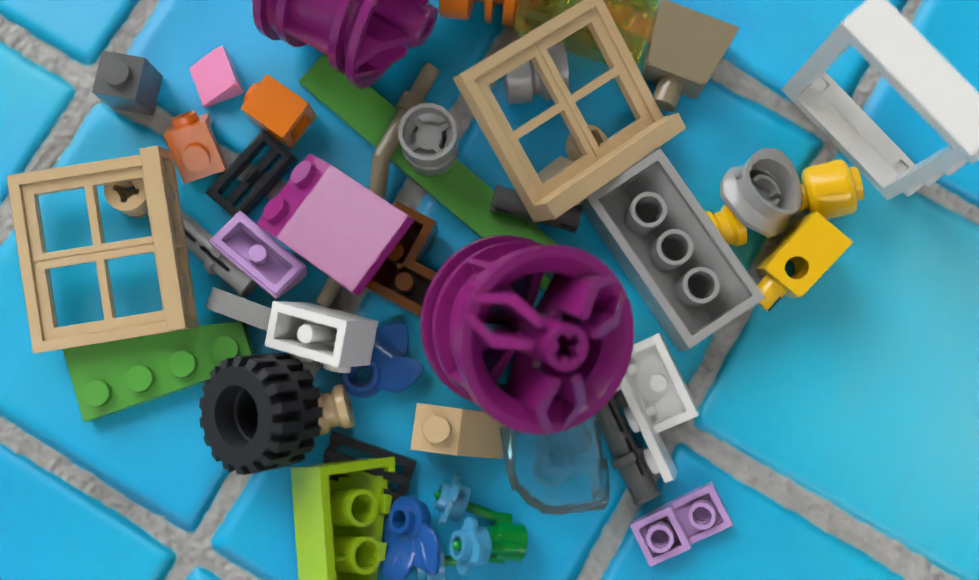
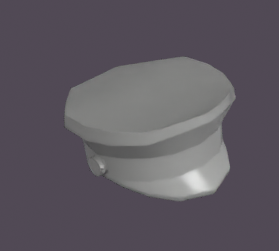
[720,147,803,238]

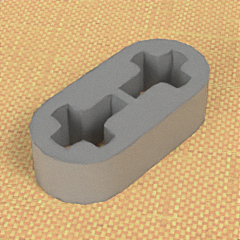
[205,287,271,331]

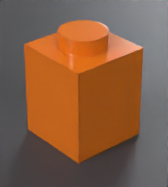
[240,74,317,150]

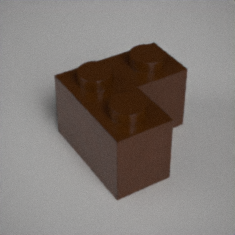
[364,201,439,319]

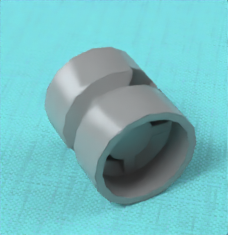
[504,41,570,105]
[398,103,459,176]

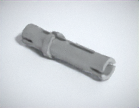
[145,207,258,298]

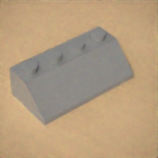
[582,148,765,352]

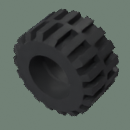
[199,353,323,475]

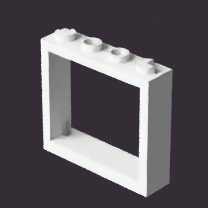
[781,0,979,201]

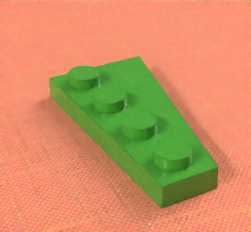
[63,322,255,422]

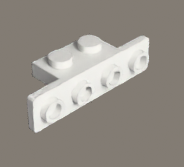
[616,332,700,483]

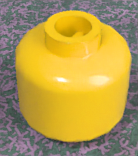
[799,160,864,220]

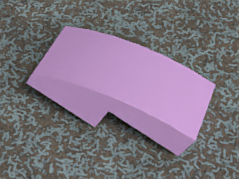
[629,481,733,567]

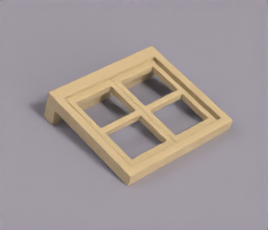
[453,0,686,222]
[6,146,199,354]

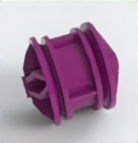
[252,0,439,89]
[420,235,634,434]

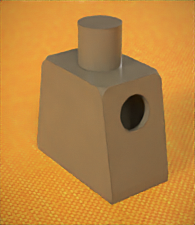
[642,0,739,112]

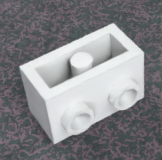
[265,301,378,373]

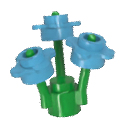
[413,473,527,580]

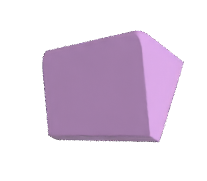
[208,211,307,300]

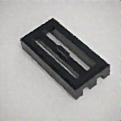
[206,129,298,217]
[323,431,418,502]

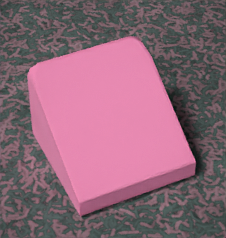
[189,46,245,108]

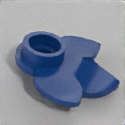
[341,322,424,398]
[381,496,440,580]

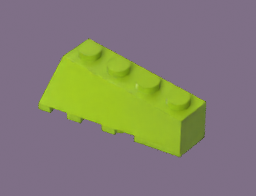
[291,456,396,580]

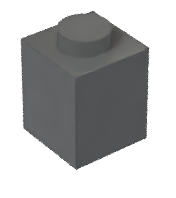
[92,50,163,116]

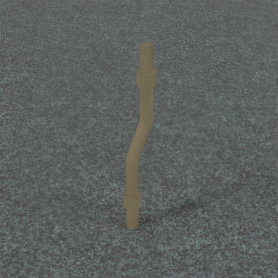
[316,62,440,308]

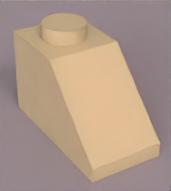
[410,403,506,459]

